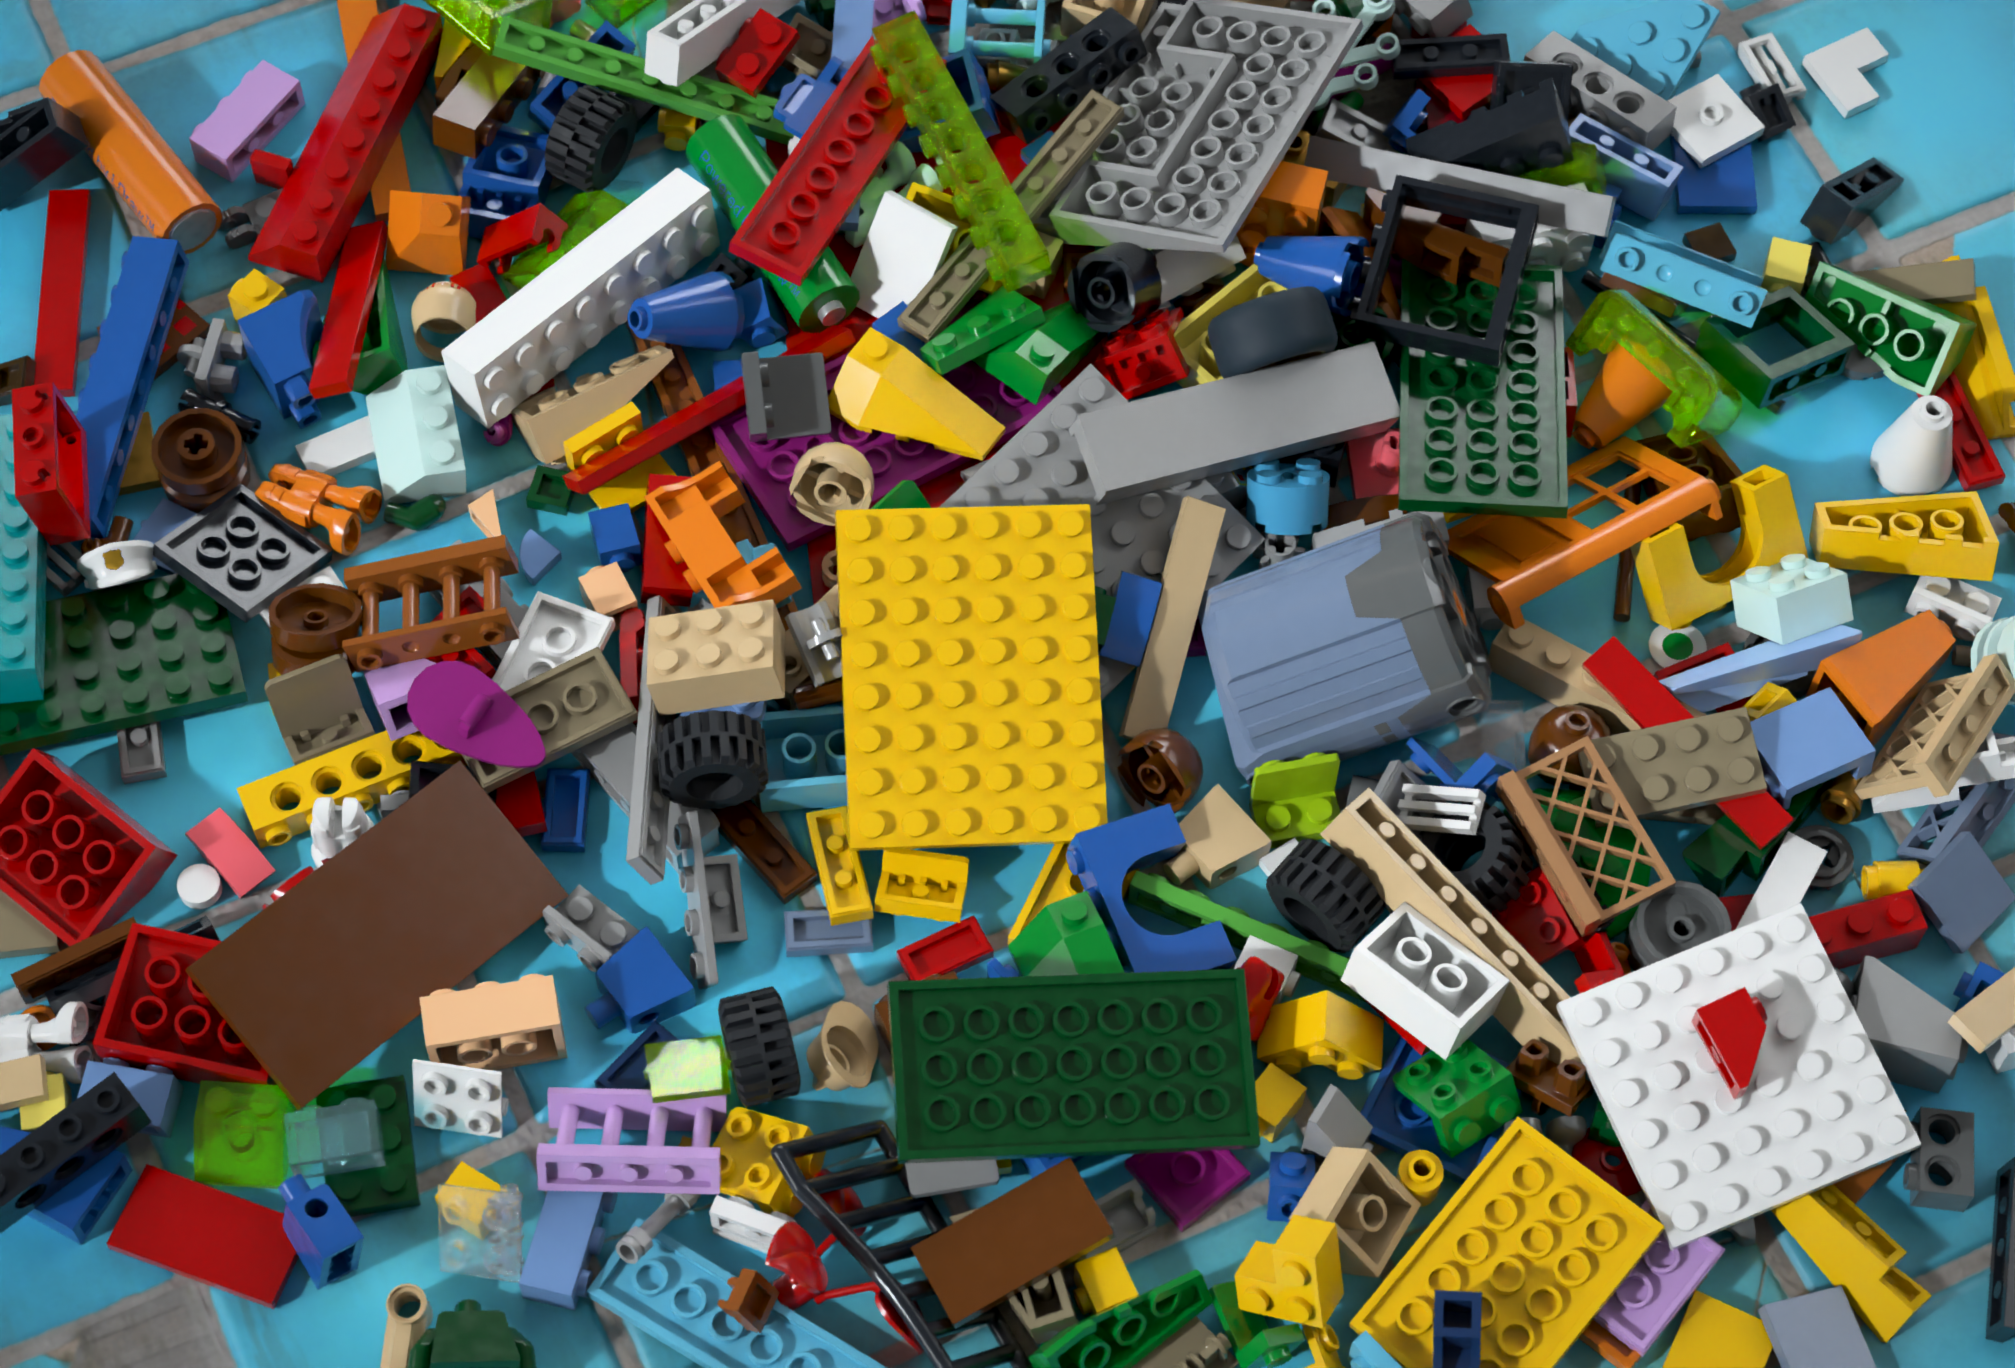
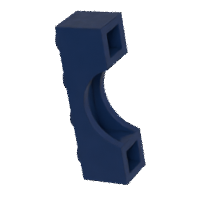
[1433,1290,1482,1368]

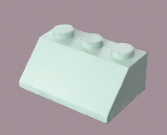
[366,365,466,505]

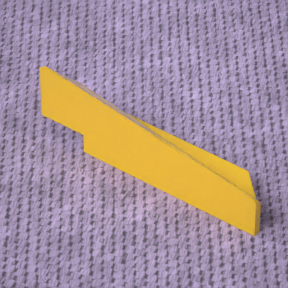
[1935,255,2015,440]
[1771,1184,1932,1343]

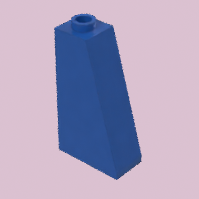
[0,1126,133,1245]

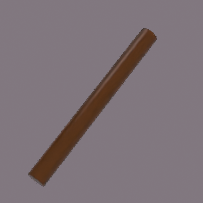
[1613,474,1642,622]

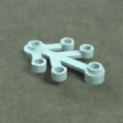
[1312,0,1400,111]

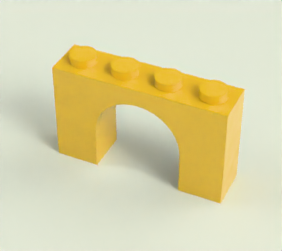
[1630,464,1809,631]

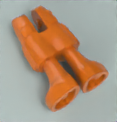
[255,463,382,556]

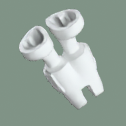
[310,797,374,868]
[0,1001,93,1084]

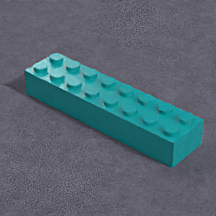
[0,414,47,704]

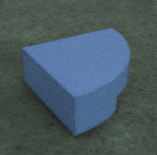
[519,528,562,586]

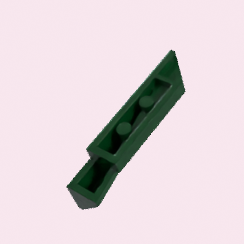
[1682,779,1833,897]

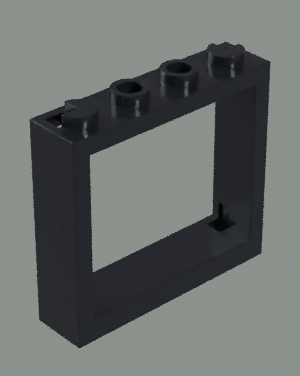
[1350,175,1539,367]

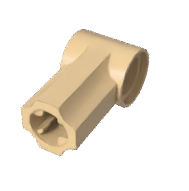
[380,1283,433,1368]

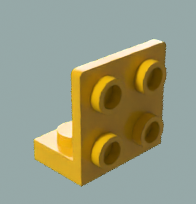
[563,401,677,513]

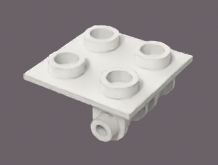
[412,1059,509,1138]

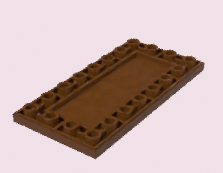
[185,761,569,1111]

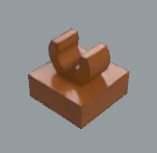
[717,1268,780,1333]

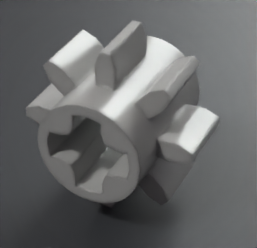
[1253,530,1305,569]

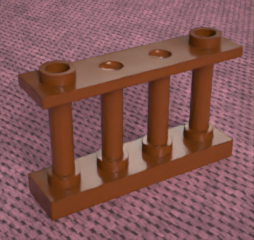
[342,535,520,672]

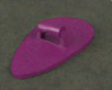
[407,661,546,768]

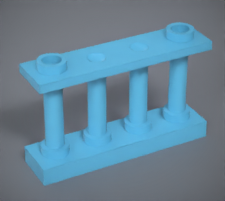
[948,0,1051,63]
[1599,220,1767,328]

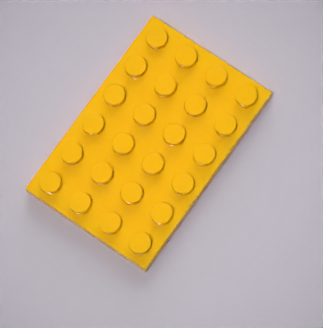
[1350,1117,1665,1368]

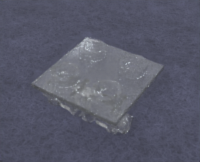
[438,1183,524,1283]

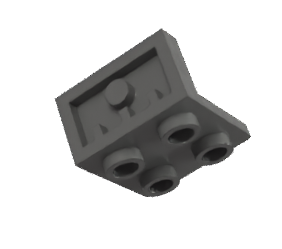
[741,351,831,442]

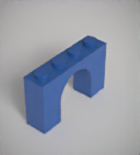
[1066,803,1237,973]

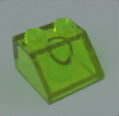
[194,1080,297,1189]

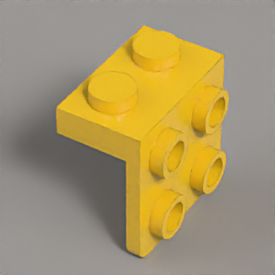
[712,1107,826,1218]

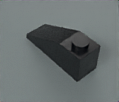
[1800,157,1905,245]

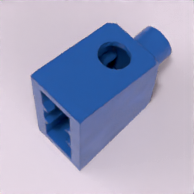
[584,926,696,1034]
[278,1174,364,1290]

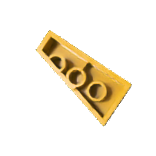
[1809,491,1999,581]

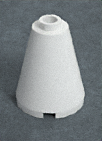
[1870,395,1953,496]

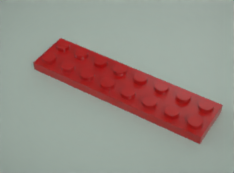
[728,28,947,287]

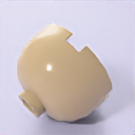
[789,442,874,526]

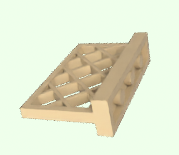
[1854,653,2015,800]

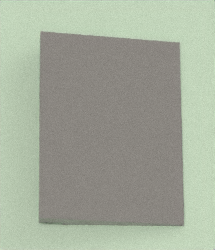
[1030,0,1364,253]

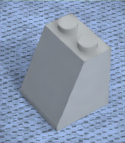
[1850,955,1969,1093]

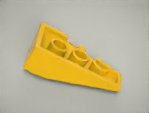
[828,327,1006,461]

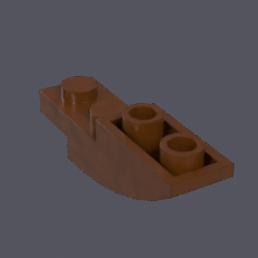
[1363,187,1510,287]

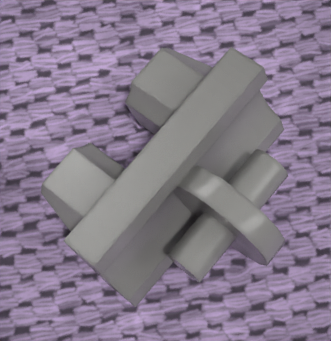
[177,318,247,399]
[785,600,843,688]

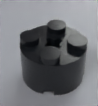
[1067,242,1162,332]

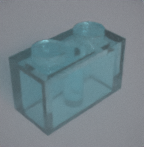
[284,1097,386,1179]

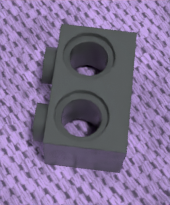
[1903,1107,1974,1212]

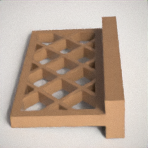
[1495,736,1676,937]

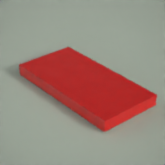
[106,1164,299,1309]

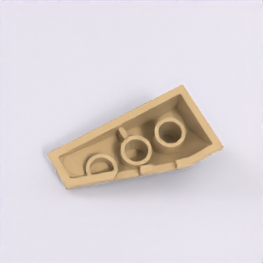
[510,345,674,465]

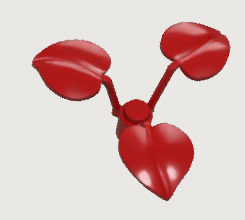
[765,1169,923,1356]

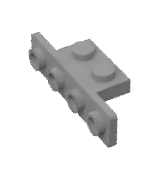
[674,811,748,989]

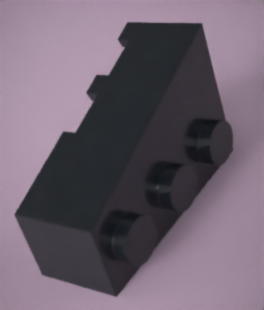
[0,97,89,211]

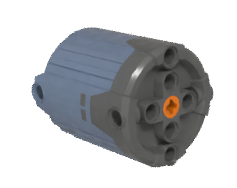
[1198,512,1492,787]

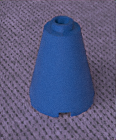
[1254,236,1371,317]
[628,271,745,352]

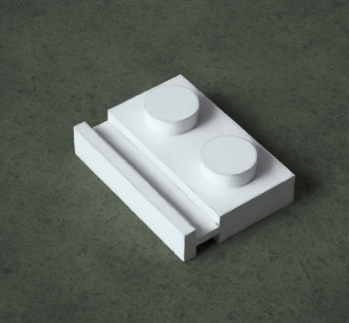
[709,1195,797,1254]

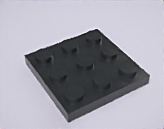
[153,484,333,623]

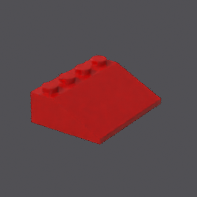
[0,748,178,946]
[92,922,277,1100]

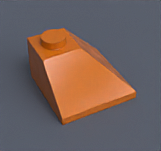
[386,190,471,275]

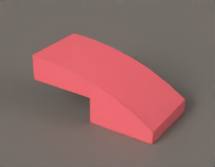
[185,807,276,899]

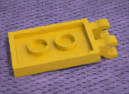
[1662,1290,1773,1368]

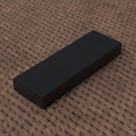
[1389,33,1510,80]

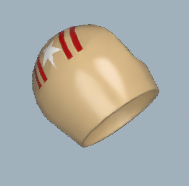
[411,281,476,362]

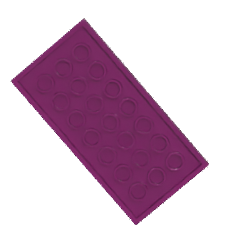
[708,290,1063,552]

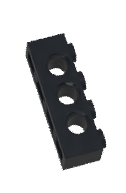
[990,7,1147,145]
[0,1072,151,1234]

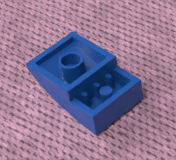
[457,125,553,239]

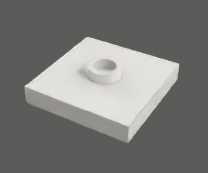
[1668,74,1765,168]

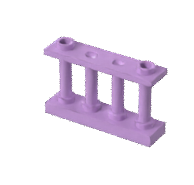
[536,1087,727,1195]

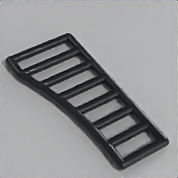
[771,1120,1033,1368]

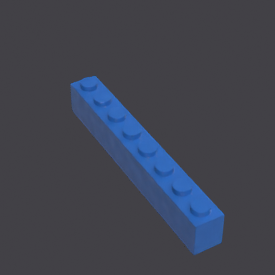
[69,236,190,539]

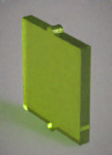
[644,1035,731,1103]

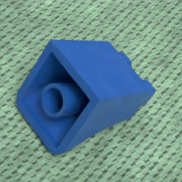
[237,289,323,429]

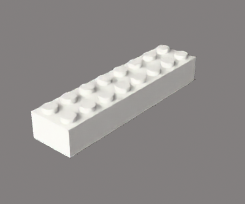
[441,168,720,429]

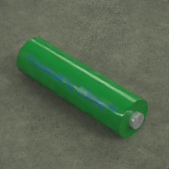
[685,114,860,334]

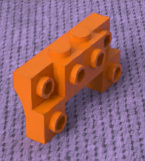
[644,461,802,608]

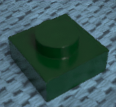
[526,465,575,516]

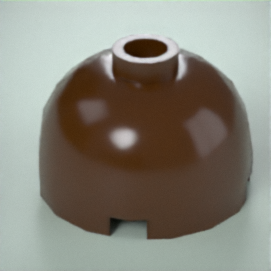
[1528,704,1613,790]
[1117,728,1203,814]

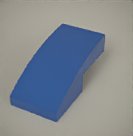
[1098,570,1162,667]

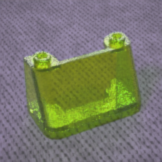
[1565,288,1742,448]

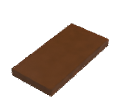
[911,1157,1115,1329]

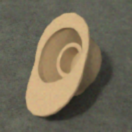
[806,1001,879,1091]

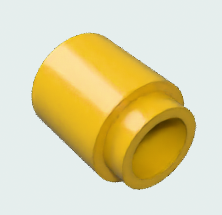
[1861,860,1924,903]
[1396,1150,1444,1207]

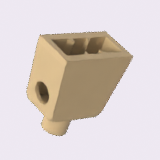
[1163,784,1272,889]

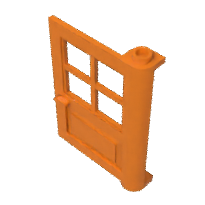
[1447,436,1723,630]

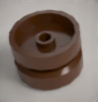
[151,408,250,514]
[269,583,362,675]

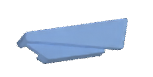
[1659,625,1863,713]

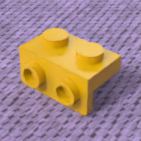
[874,849,969,923]

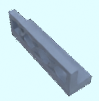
[1896,733,2015,865]

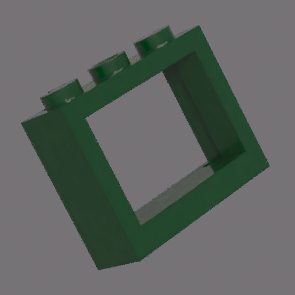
[1694,286,1855,409]

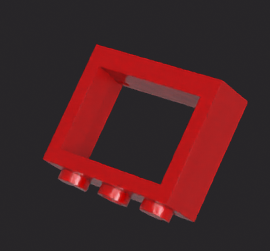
[12,381,91,546]

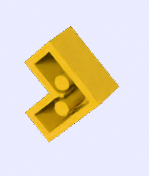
[1257,990,1384,1080]
[1234,1214,1344,1329]

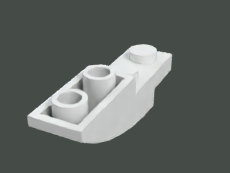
[1870,728,2015,814]

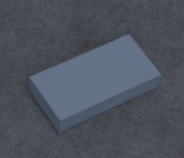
[784,909,873,957]

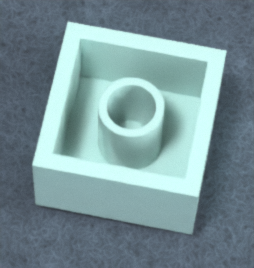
[1730,554,1854,645]

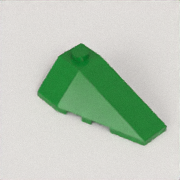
[312,255,408,395]
[1805,261,1977,396]
[1008,891,1125,976]
[1028,1269,1213,1368]

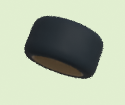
[1208,286,1338,378]

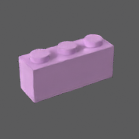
[189,60,305,183]

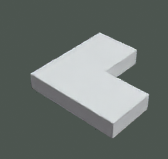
[1802,27,1889,119]

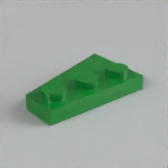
[919,284,1046,375]

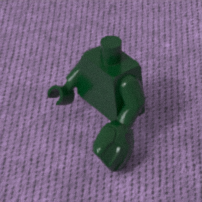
[408,1299,536,1368]

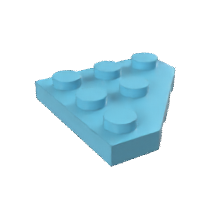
[1571,0,1720,101]

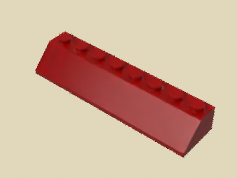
[248,3,443,283]

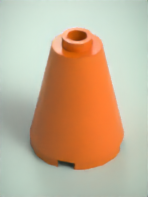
[1572,337,1681,449]

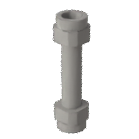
[616,1193,701,1264]

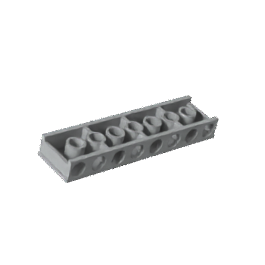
[1069,341,1400,505]

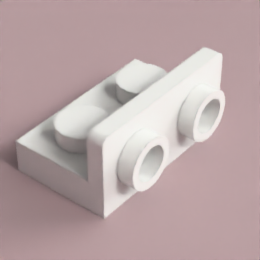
[1904,575,2002,642]

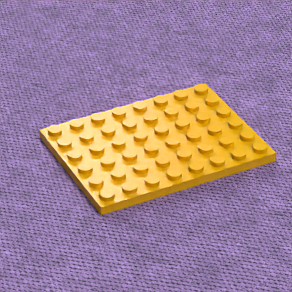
[835,504,1108,851]

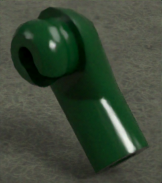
[383,494,446,531]

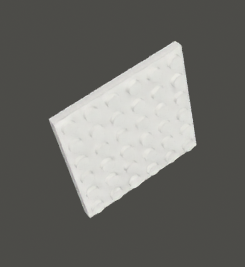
[1556,903,1921,1251]

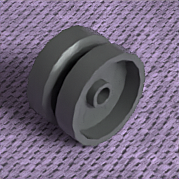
[1624,880,1732,971]

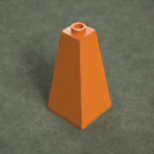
[1805,609,1956,747]

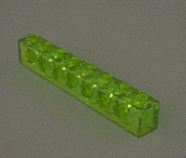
[870,10,1052,293]

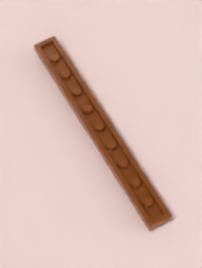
[626,320,798,632]

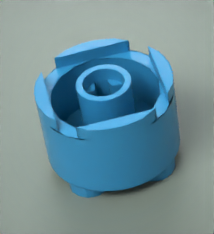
[1246,458,1330,535]

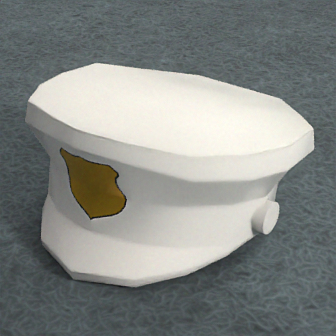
[77,540,157,591]

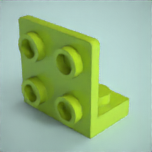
[1249,752,1341,849]

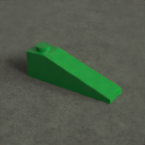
[972,300,1109,405]

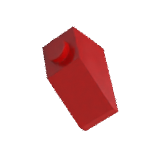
[1691,987,1768,1100]

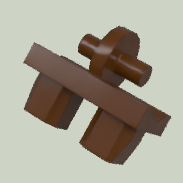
[1506,1039,1594,1117]

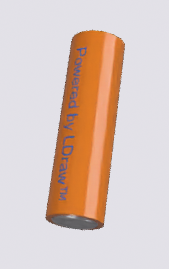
[39,50,222,254]

